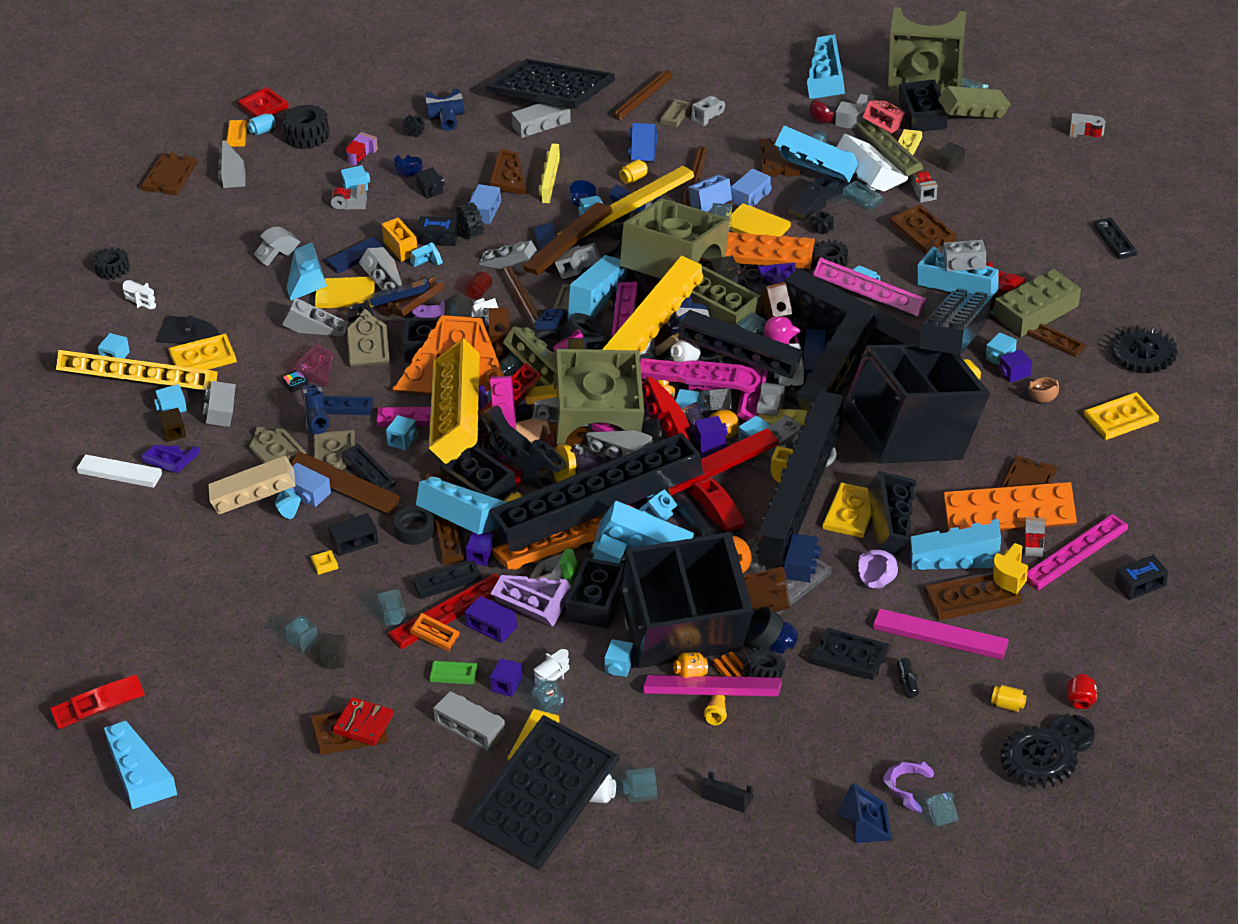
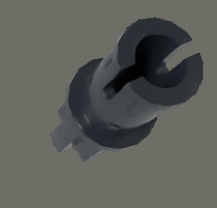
[896,658,919,699]

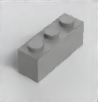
[512,103,571,138]
[433,691,505,751]

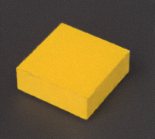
[311,550,338,575]

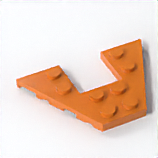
[393,315,504,395]

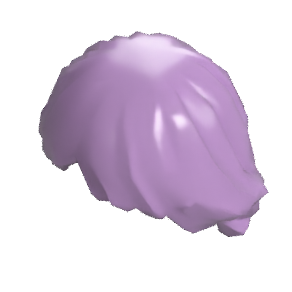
[857,550,898,589]

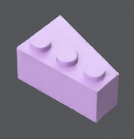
[491,575,572,627]

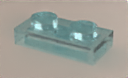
[843,180,883,211]

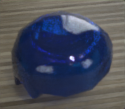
[394,155,423,177]
[568,180,597,207]
[769,621,799,654]

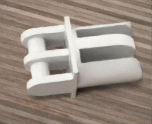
[123,280,156,309]
[534,649,569,688]

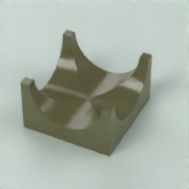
[888,7,967,94]
[553,349,644,444]

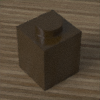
[158,408,186,442]

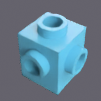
[639,490,677,521]

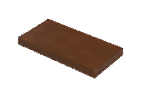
[924,572,1022,621]

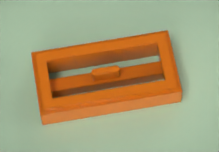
[410,613,460,652]
[713,651,745,677]

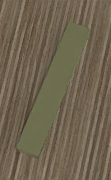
[855,119,923,176]

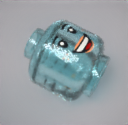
[531,679,564,713]

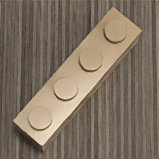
[209,456,296,514]

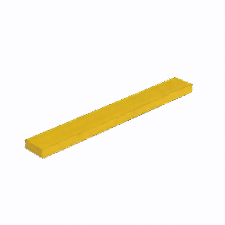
[558,166,694,239]

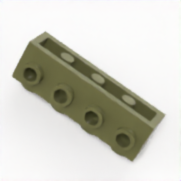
[938,86,1011,118]
[503,327,556,386]

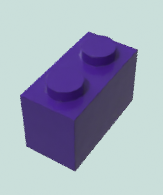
[695,416,728,459]
[465,596,517,644]

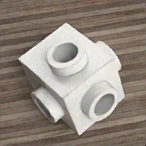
[468,298,498,327]

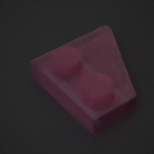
[295,343,333,388]

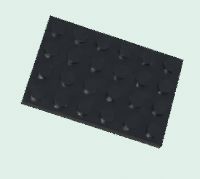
[486,58,615,109]
[463,715,620,870]

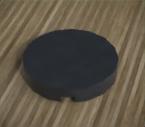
[1049,714,1095,752]

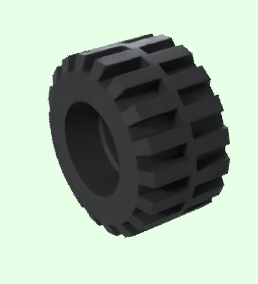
[282,104,330,149]

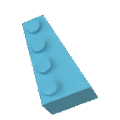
[807,35,845,99]
[774,126,859,183]
[918,247,999,298]
[568,255,627,320]
[416,477,507,534]
[594,501,694,550]
[910,519,1001,570]
[104,721,177,809]

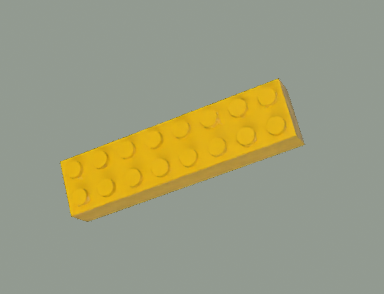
[429,338,480,464]

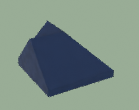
[836,783,892,843]

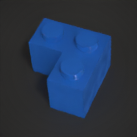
[628,123,658,163]

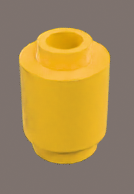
[619,159,648,184]
[991,685,1027,712]

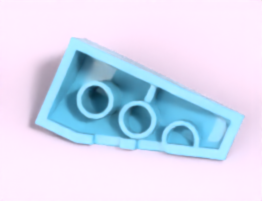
[287,242,327,301]

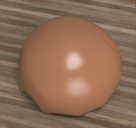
[1027,377,1059,403]

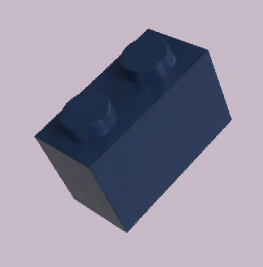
[784,534,822,583]

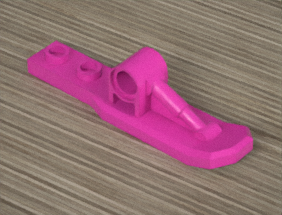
[640,358,761,400]

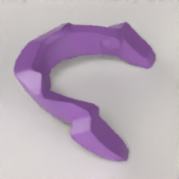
[884,761,934,813]

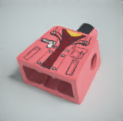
[862,101,906,133]

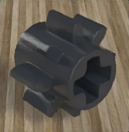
[402,114,425,137]
[811,211,834,234]

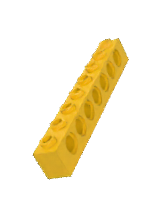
[56,350,218,390]

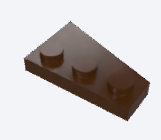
[489,149,526,195]

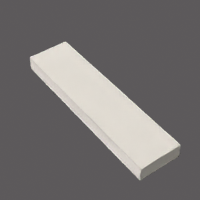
[77,454,162,488]

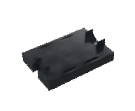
[810,627,890,680]

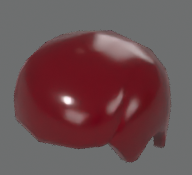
[809,98,836,124]

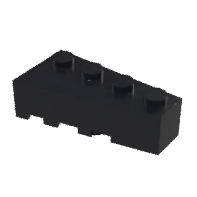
[867,470,916,556]

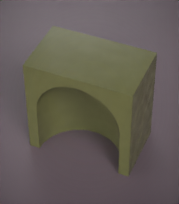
[620,198,730,279]

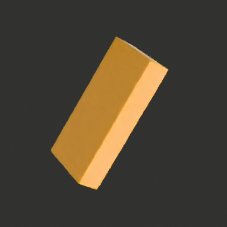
[226,120,248,147]

